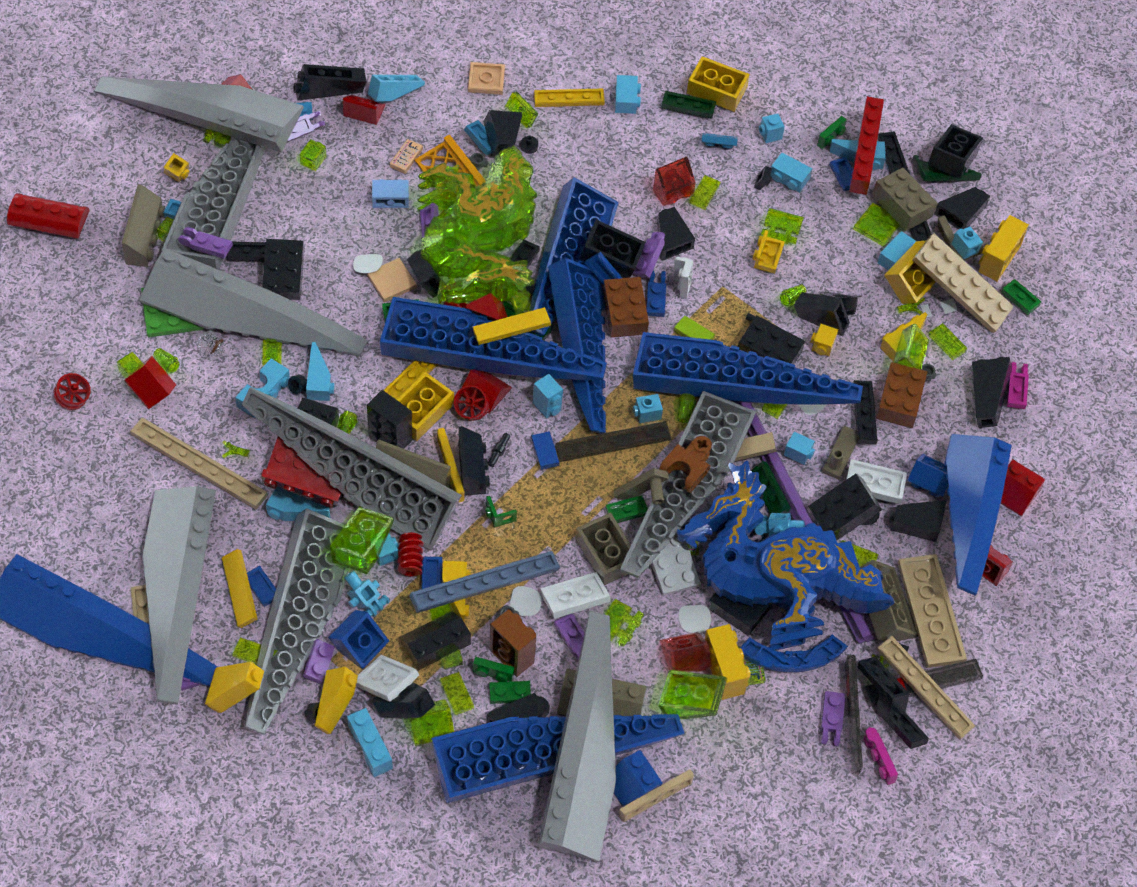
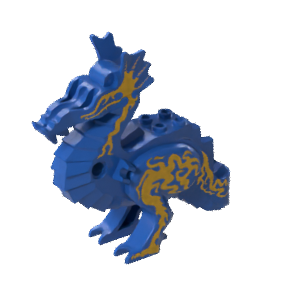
[677,461,894,651]

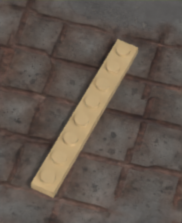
[130,417,268,510]

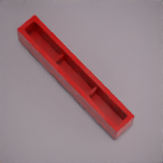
[849,96,884,195]

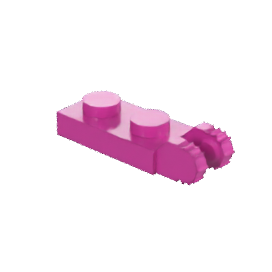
[1006,362,1029,409]
[863,727,898,785]

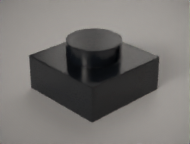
[754,166,772,190]

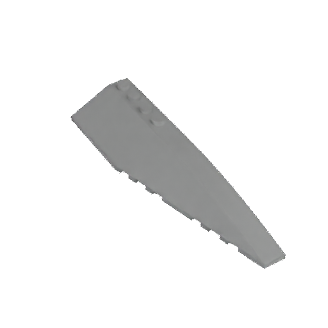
[94,76,304,153]
[161,137,265,270]
[139,248,368,356]
[242,387,462,550]
[620,391,756,578]
[142,486,216,705]
[244,508,359,734]
[537,611,616,862]

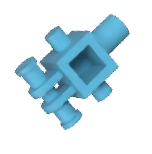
[755,513,805,537]
[344,571,390,617]

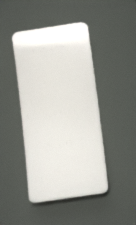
[921,298,958,317]

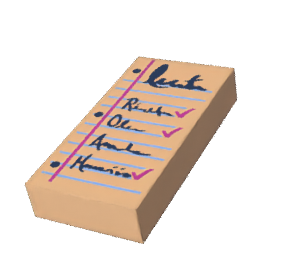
[390,139,423,174]

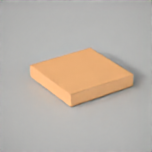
[468,62,505,95]
[367,258,417,302]

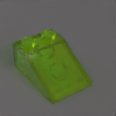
[330,506,394,574]
[658,670,727,719]

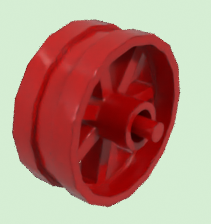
[53,373,91,410]
[454,385,490,421]

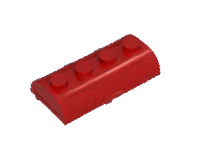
[7,193,90,239]

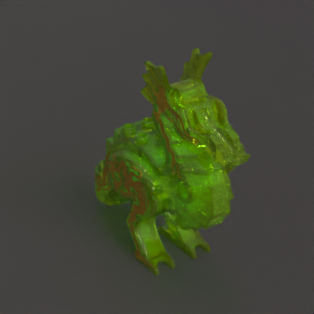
[417,146,537,315]

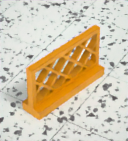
[415,134,490,210]

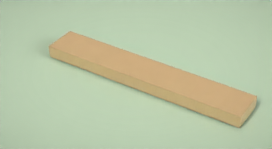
[876,636,975,740]

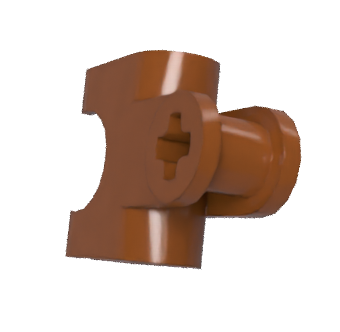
[659,436,712,493]

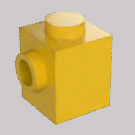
[163,153,190,182]
[810,324,838,356]

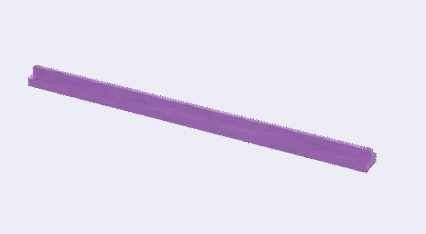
[732,400,875,644]

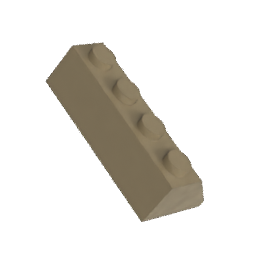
[122,184,165,267]
[376,440,451,488]
[859,560,918,642]
[557,668,646,716]

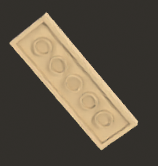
[912,233,1014,333]
[898,554,967,668]

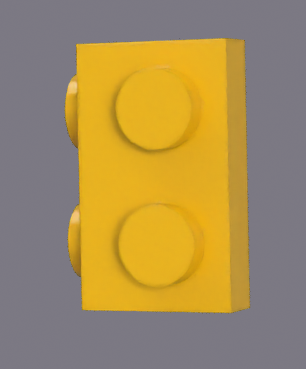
[752,230,785,274]

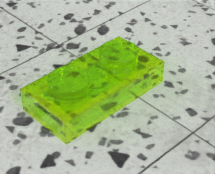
[505,91,538,128]
[262,338,282,365]

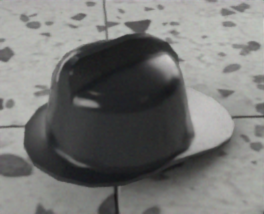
[819,292,862,315]

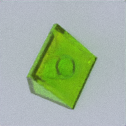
[894,324,929,369]
[408,699,454,746]

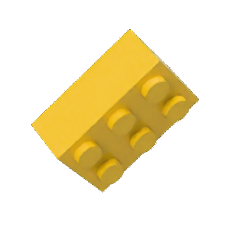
[686,56,750,112]
[978,215,1029,282]
[884,240,936,304]
[396,372,454,442]
[703,624,751,700]

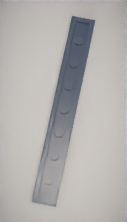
[409,551,560,613]

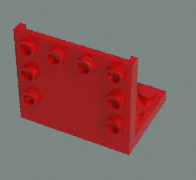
[261,436,341,508]

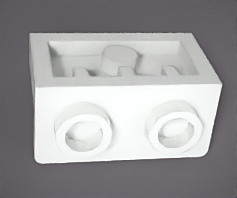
[673,257,693,299]

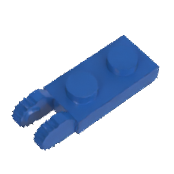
[646,270,666,317]

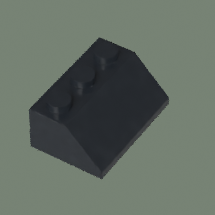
[458,426,490,496]
[399,611,471,671]

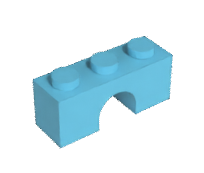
[235,358,290,418]
[347,708,393,777]

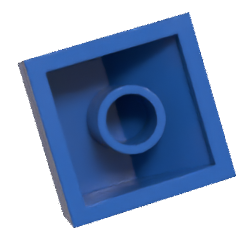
[907,453,949,497]
[328,610,389,669]
[614,750,663,807]

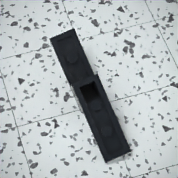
[857,657,929,749]

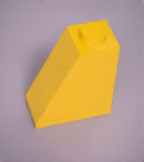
[205,661,264,713]

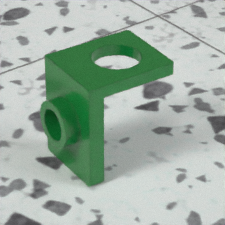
[485,496,517,528]

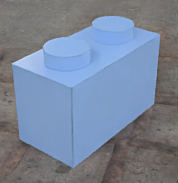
[372,179,409,208]

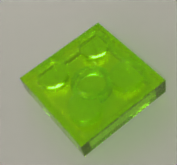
[853,203,900,247]

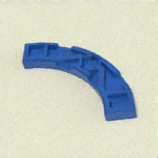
[740,634,848,672]

